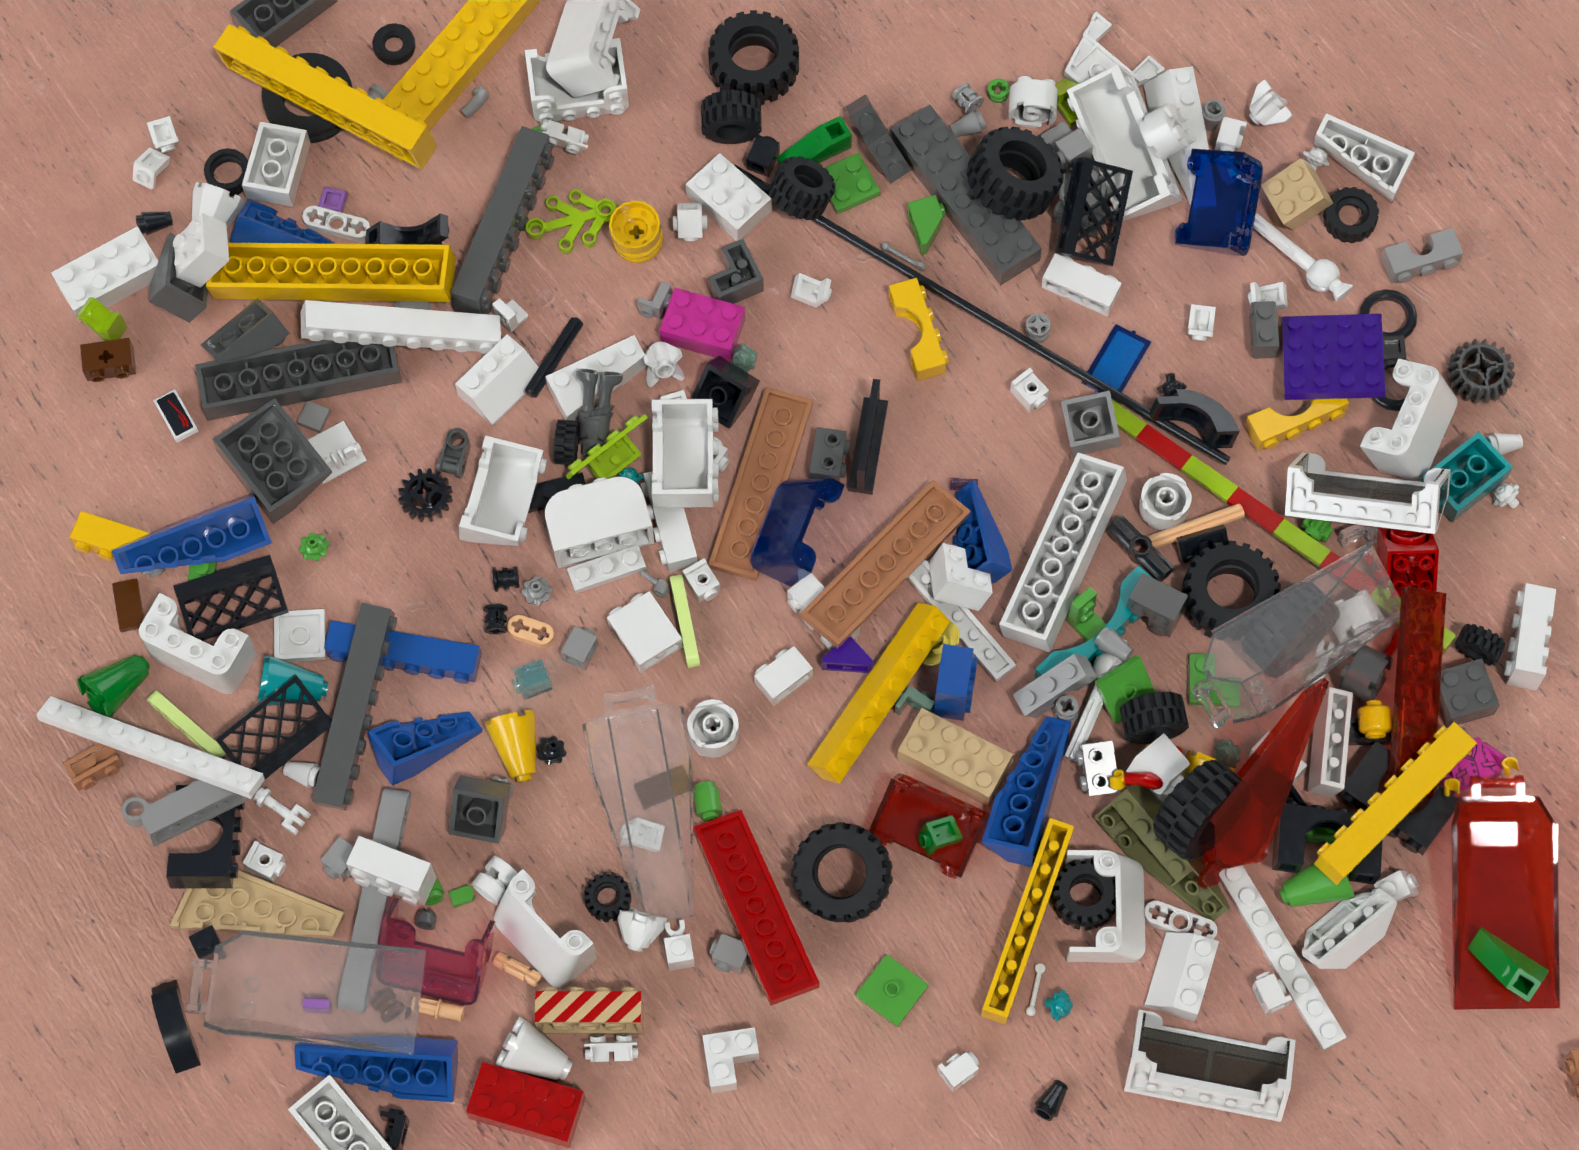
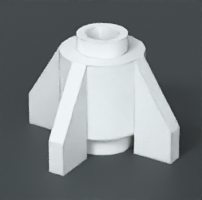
[1249,79,1293,126]
[643,342,685,388]
[618,907,667,952]

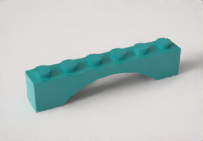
[1034,565,1151,679]

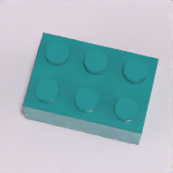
[1421,431,1513,522]

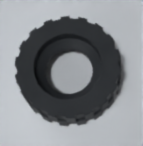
[1323,187,1379,243]

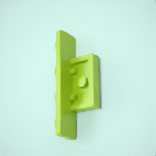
[566,414,648,480]

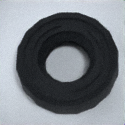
[373,23,416,66]

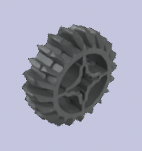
[1447,338,1515,404]

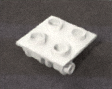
[308,421,367,484]

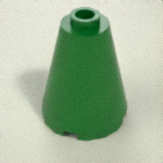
[77,654,150,717]

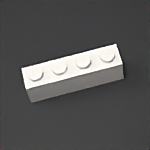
[640,471,698,572]
[1308,687,1353,797]

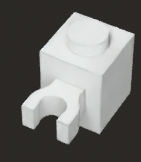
[664,920,695,971]

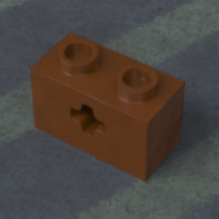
[80,338,136,382]

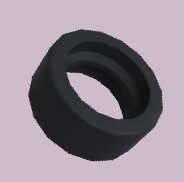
[204,148,248,197]

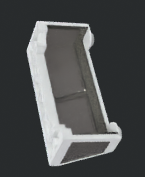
[1285,452,1451,534]
[1124,1010,1296,1122]

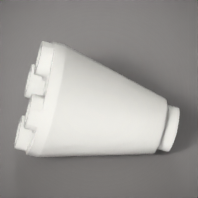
[495,1017,573,1081]

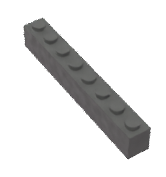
[312,603,397,811]

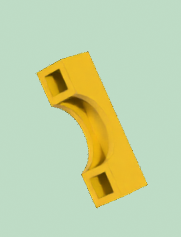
[888,278,949,381]
[1245,398,1349,451]

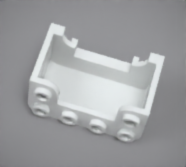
[546,0,641,98]
[525,38,629,123]
[1360,359,1458,480]
[652,399,719,508]
[139,593,258,694]

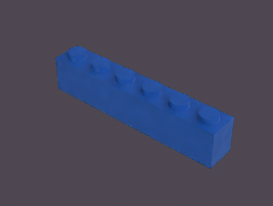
[324,620,482,684]

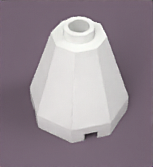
[192,182,245,228]

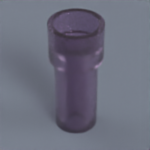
[950,478,978,490]

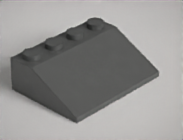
[213,398,332,524]

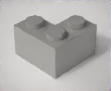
[1040,121,1093,174]

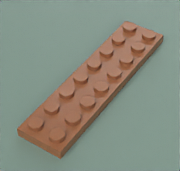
[708,387,813,581]
[800,480,971,648]

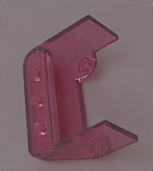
[377,897,495,1005]

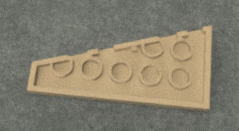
[169,870,345,938]

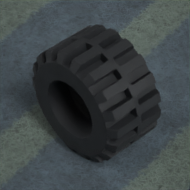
[701,90,762,144]
[769,156,836,220]
[1120,692,1189,744]
[1052,859,1116,930]

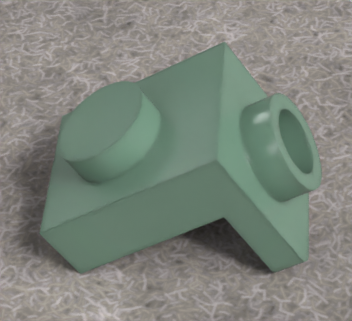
[895,686,935,716]

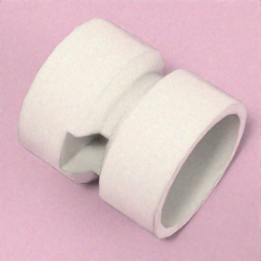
[471,856,518,905]

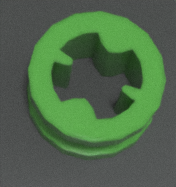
[988,79,1009,103]

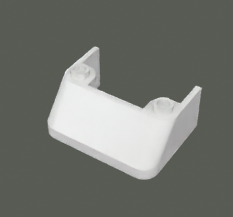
[1065,850,1146,963]

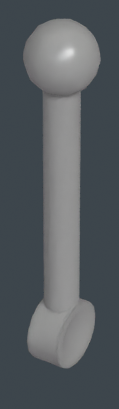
[881,242,926,271]

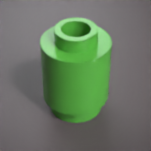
[693,781,723,821]

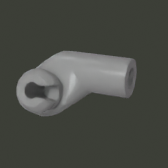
[461,86,489,118]

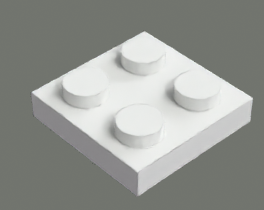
[274,609,326,662]

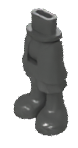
[576,369,623,456]

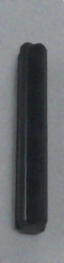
[525,317,583,398]

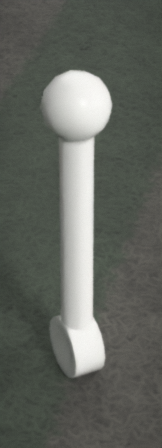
[1026,963,1045,1016]

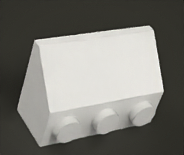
[455,334,539,426]
[1144,932,1219,1022]

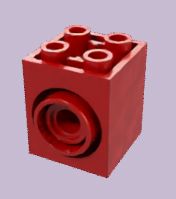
[1375,527,1439,597]

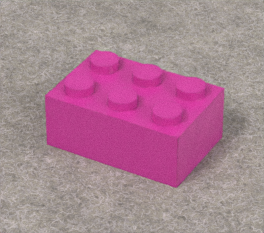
[660,288,745,362]

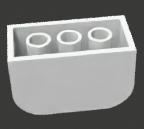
[545,477,655,569]

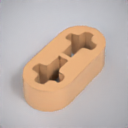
[507,615,554,648]

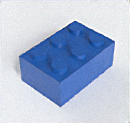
[934,644,978,721]

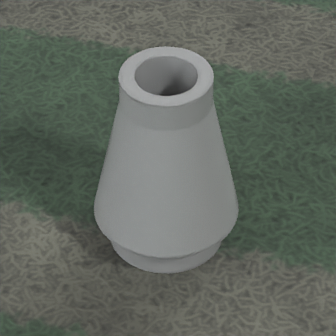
[1202,100,1226,131]
[949,110,987,138]
[1095,627,1134,662]

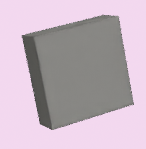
[297,401,331,433]

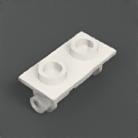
[540,120,589,154]
[584,1034,638,1062]

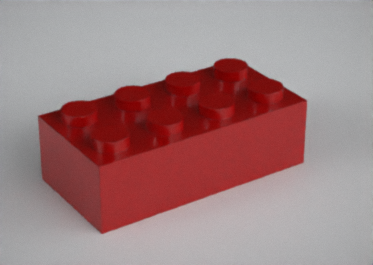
[466,1062,586,1148]

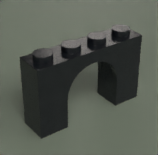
[1338,741,1462,856]
[166,785,245,889]
[1272,801,1383,885]

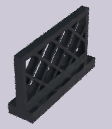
[1055,157,1133,266]
[848,379,888,495]
[173,555,289,641]
[214,674,332,779]

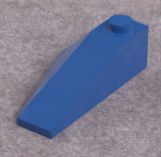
[230,199,335,244]
[953,480,1013,583]
[368,712,483,786]

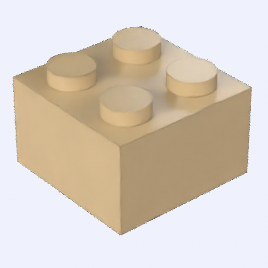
[1261,158,1333,230]

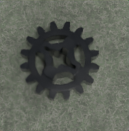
[398,468,453,522]

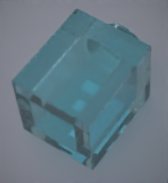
[512,659,553,700]

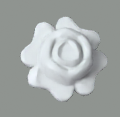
[1303,147,1330,171]
[1494,483,1519,508]

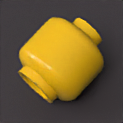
[1358,700,1392,739]

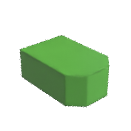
[449,886,475,908]

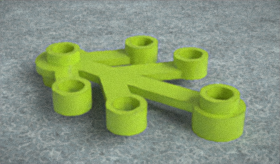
[526,189,617,254]

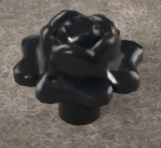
[1157,373,1187,396]
[536,736,567,765]

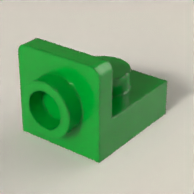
[918,815,963,855]

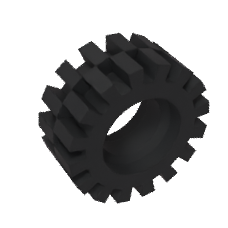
[554,419,579,465]
[1455,624,1506,666]
[584,872,632,922]

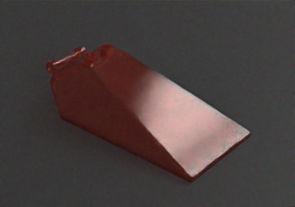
[1196,677,1329,889]
[1451,775,1560,1010]

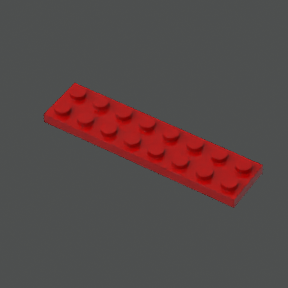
[693,810,820,1006]

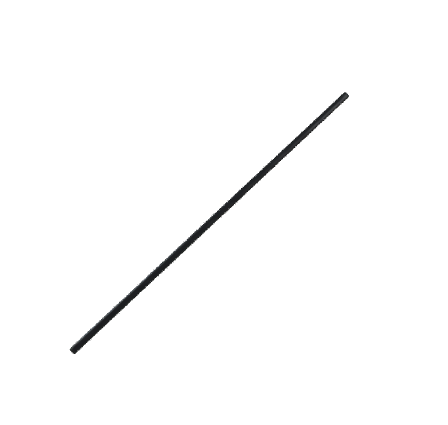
[734,165,1231,465]

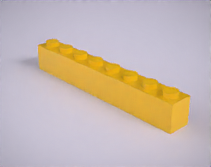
[807,603,950,784]
[1314,722,1477,886]
[981,818,1075,1025]

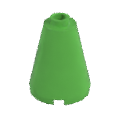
[1279,862,1355,907]

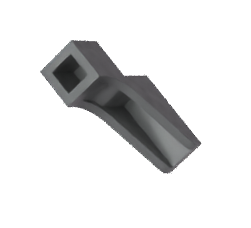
[846,94,912,183]

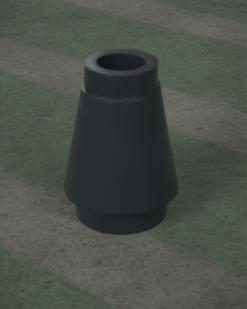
[135,211,173,236]
[1034,1080,1068,1121]

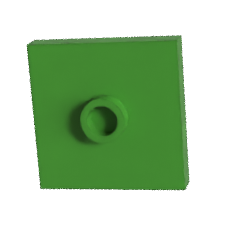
[1095,655,1155,724]
[855,954,929,1028]

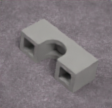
[1381,228,1463,284]
[1013,654,1098,718]

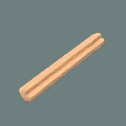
[1148,504,1245,548]

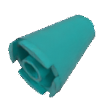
[257,656,328,706]

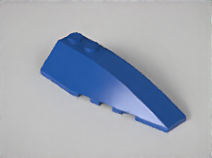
[111,494,272,574]
[982,716,1071,867]
[295,1036,458,1102]

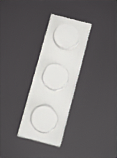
[567,544,647,594]

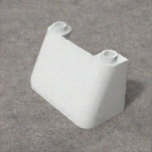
[459,435,547,546]
[494,869,597,988]

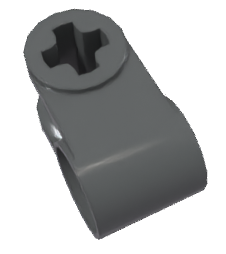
[436,428,471,479]

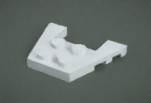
[1064,12,1165,86]

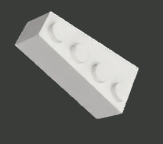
[1314,113,1415,204]
[545,335,646,421]
[1503,583,1556,691]

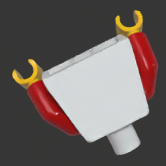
[1109,733,1190,795]

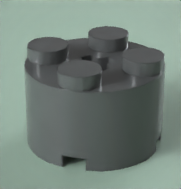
[1339,643,1393,702]

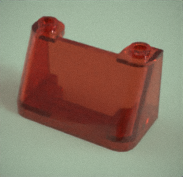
[869,773,990,879]

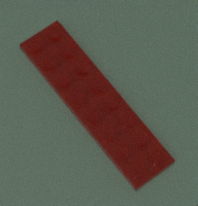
[1389,586,1447,797]

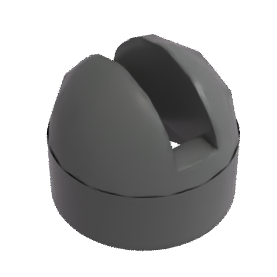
[414,908,437,930]

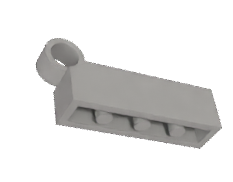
[122,780,248,847]

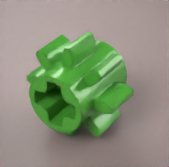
[1301,518,1334,543]

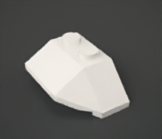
[1301,888,1397,969]

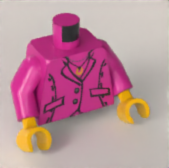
[1440,737,1519,796]

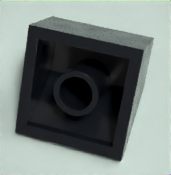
[691,356,760,429]

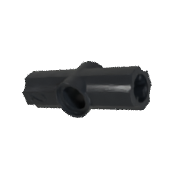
[1106,515,1174,582]

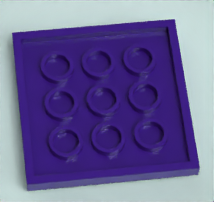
[1282,314,1385,400]

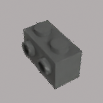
[809,427,851,486]

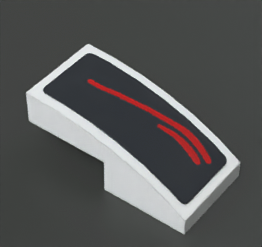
[153,389,199,443]

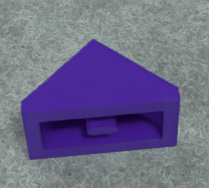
[822,636,873,673]

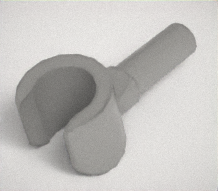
[640,569,669,598]

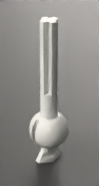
[1247,213,1353,301]
[1064,639,1128,762]

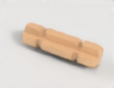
[493,952,542,987]

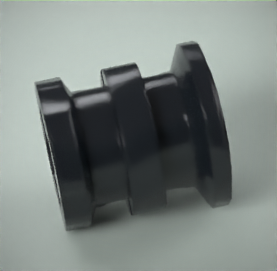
[492,566,520,592]
[483,604,508,635]

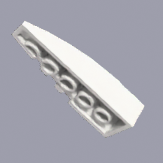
[1143,66,1217,211]

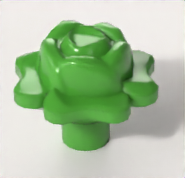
[299,533,329,561]

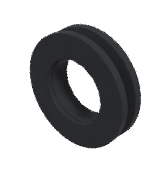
[262,53,353,143]

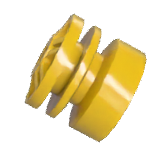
[609,200,664,263]

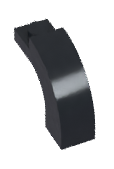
[366,213,449,245]
[1149,389,1240,449]
[151,980,201,1074]

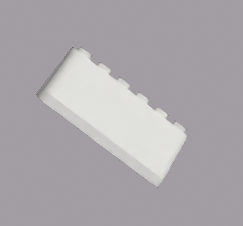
[1067,65,1182,221]

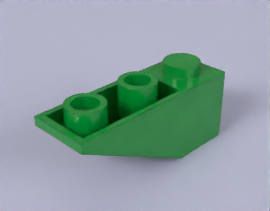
[777,116,852,164]
[1468,927,1549,1002]

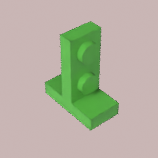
[1065,587,1107,642]

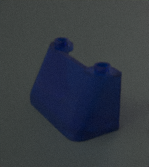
[1175,149,1263,256]
[750,478,845,587]

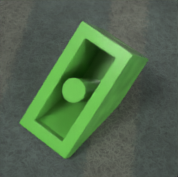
[907,195,946,255]

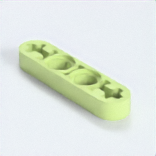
[670,574,700,669]
[146,690,226,758]

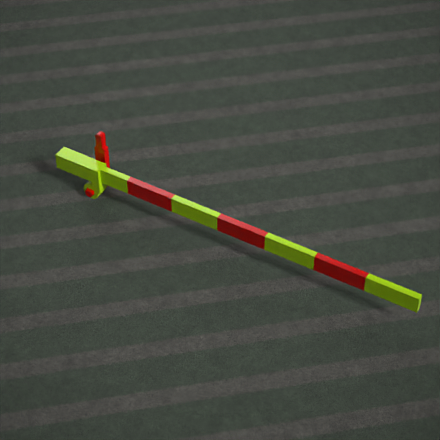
[1112,400,1456,657]

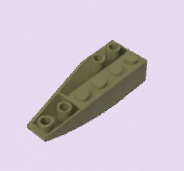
[1094,785,1230,921]

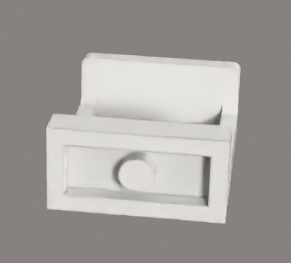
[607,591,683,673]

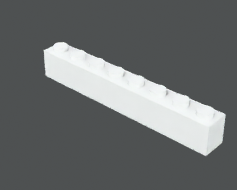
[301,300,501,354]

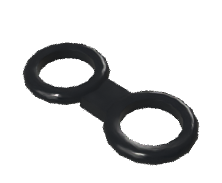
[1359,289,1417,411]

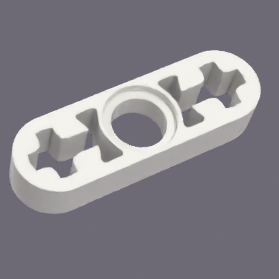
[302,206,370,243]
[1144,901,1217,939]

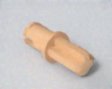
[411,996,465,1022]

